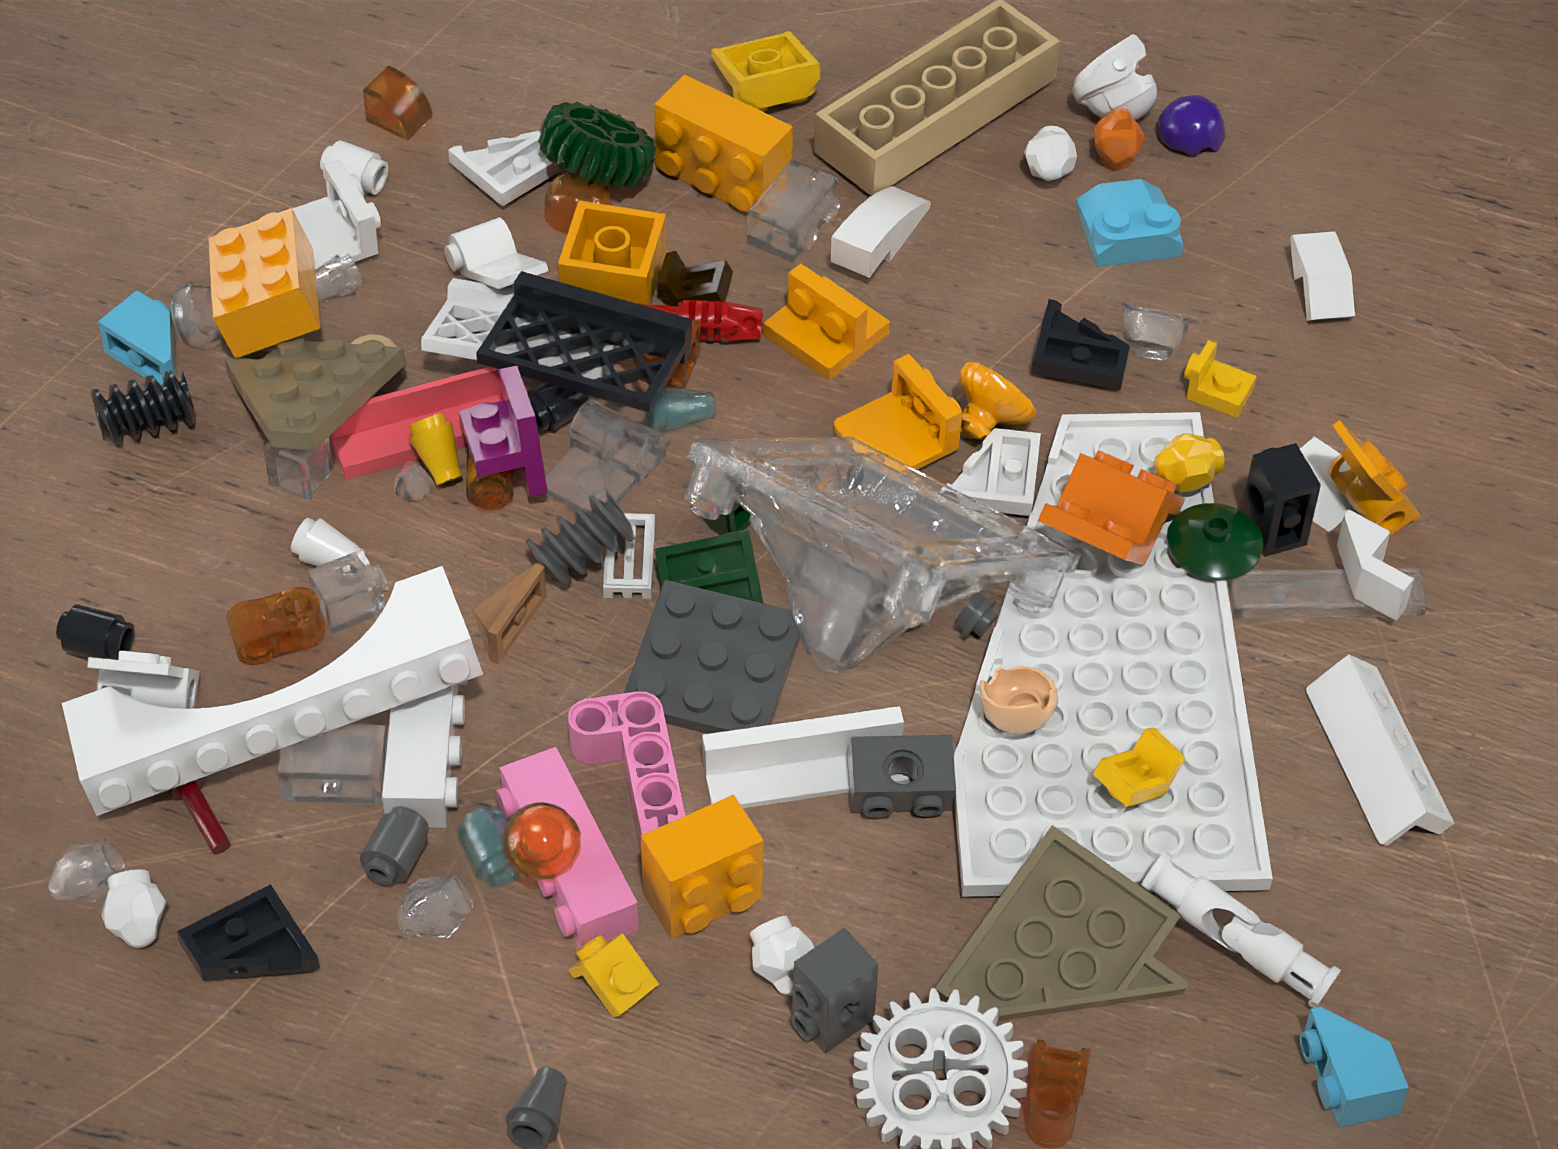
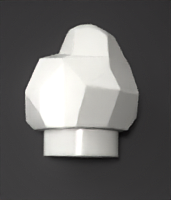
[1024,126,1077,181]
[101,870,166,948]
[750,915,814,996]

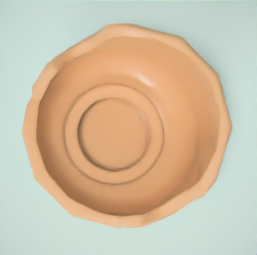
[979,666,1058,735]

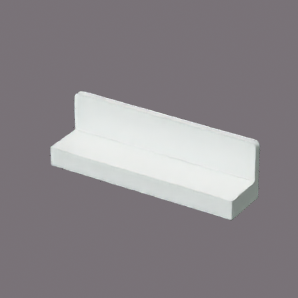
[1306,654,1455,846]
[702,706,909,808]

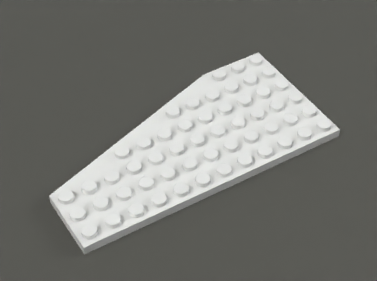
[954,412,1273,897]

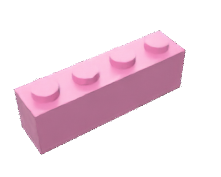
[495,747,639,948]

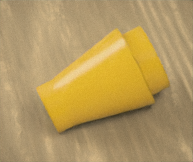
[408,413,463,486]

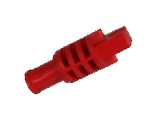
[638,300,763,342]

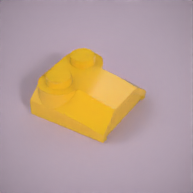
[711,31,821,112]

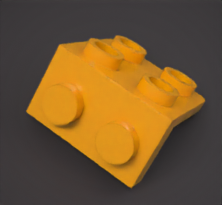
[834,354,963,485]

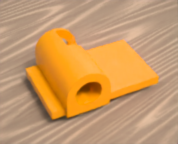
[1328,420,1422,535]

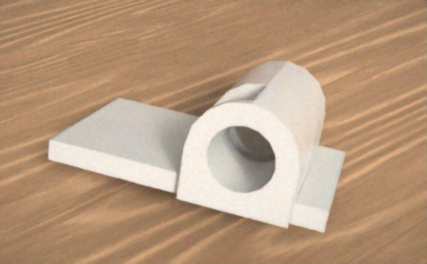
[87,651,200,709]

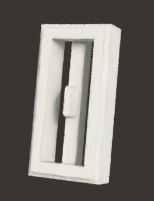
[603,513,655,599]

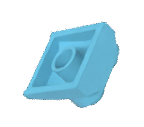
[1075,179,1184,267]

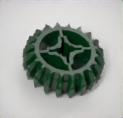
[538,102,656,189]

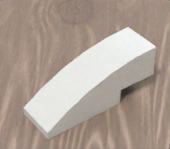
[830,186,931,278]

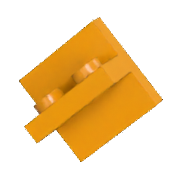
[763,263,890,381]

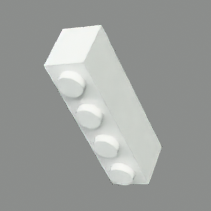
[382,680,468,828]

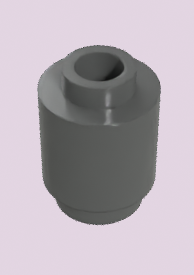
[360,806,428,885]

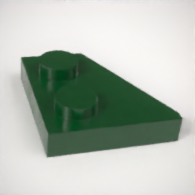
[655,529,764,604]

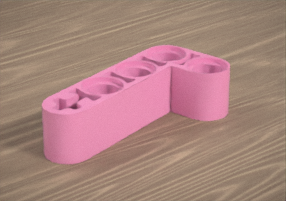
[568,691,685,852]

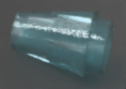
[645,387,716,432]

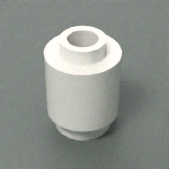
[320,140,389,195]

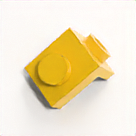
[1093,727,1185,807]
[568,933,659,1018]

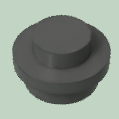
[954,592,998,638]

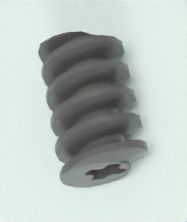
[525,486,635,585]

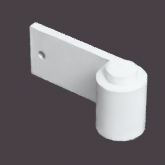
[444,217,549,289]

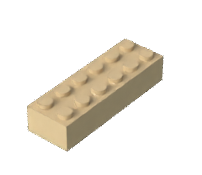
[814,0,1060,196]

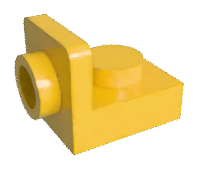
[1184,340,1257,418]

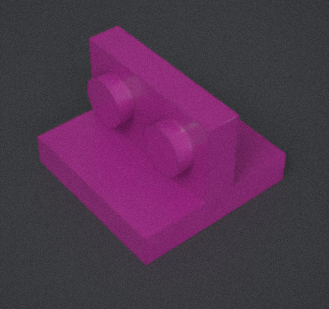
[458,366,548,497]

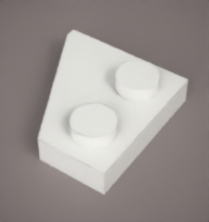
[448,131,563,207]
[941,428,1041,516]

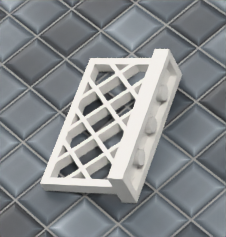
[421,278,620,379]

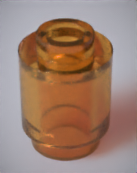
[466,452,514,510]

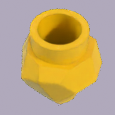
[1154,433,1225,493]

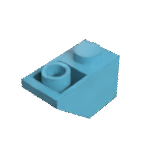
[1300,1007,1409,1127]

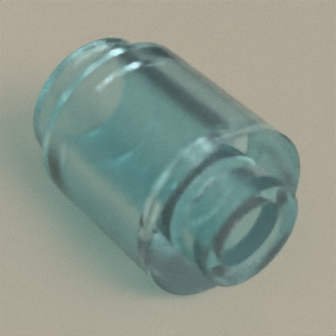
[458,808,524,887]

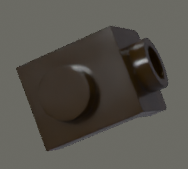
[658,251,733,306]

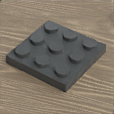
[624,580,805,734]

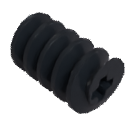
[91,370,195,444]

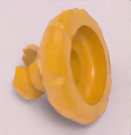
[959,362,1037,440]

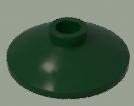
[1167,503,1263,581]

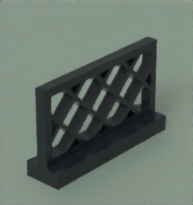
[476,271,692,413]

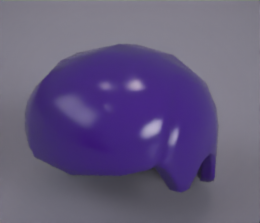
[1157,95,1225,157]

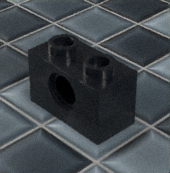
[1241,443,1321,557]

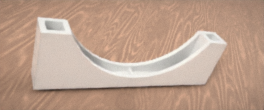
[62,566,483,816]

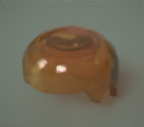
[544,172,612,234]
[503,801,581,880]

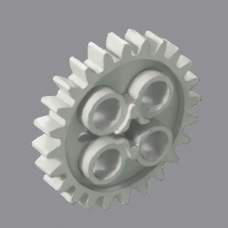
[853,988,1028,1149]

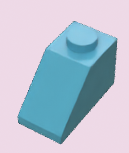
[98,290,176,386]

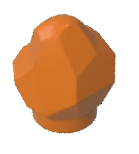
[1094,107,1146,171]

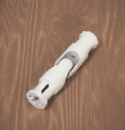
[1140,851,1341,1008]

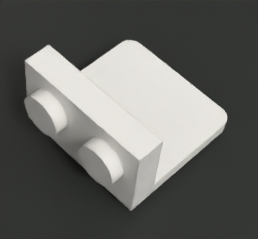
[292,159,381,275]

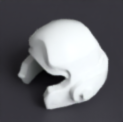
[1072,34,1157,120]

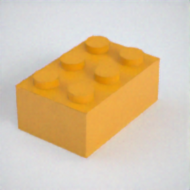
[654,74,793,220]
[209,208,321,359]

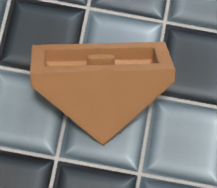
[473,563,547,665]

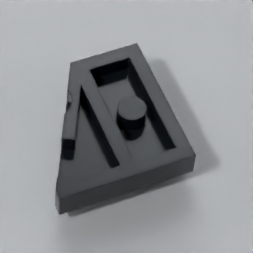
[1031,299,1130,390]
[177,884,320,981]

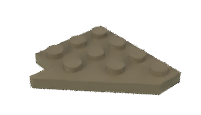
[225,337,406,451]
[934,825,1190,1021]

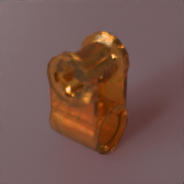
[226,587,326,665]
[1026,1039,1091,1148]

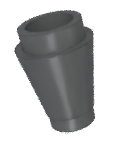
[506,1067,567,1149]

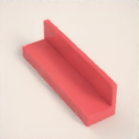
[330,367,504,480]

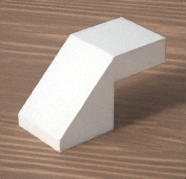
[1290,231,1355,321]
[1337,510,1414,621]

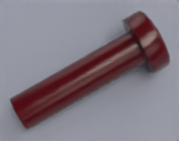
[169,777,231,855]

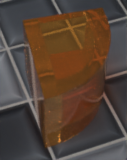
[363,65,433,141]

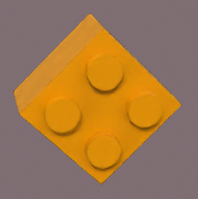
[558,201,666,305]
[641,795,764,939]

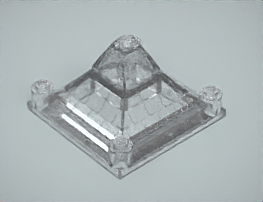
[684,436,1081,674]

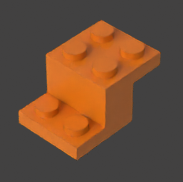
[1037,450,1186,565]

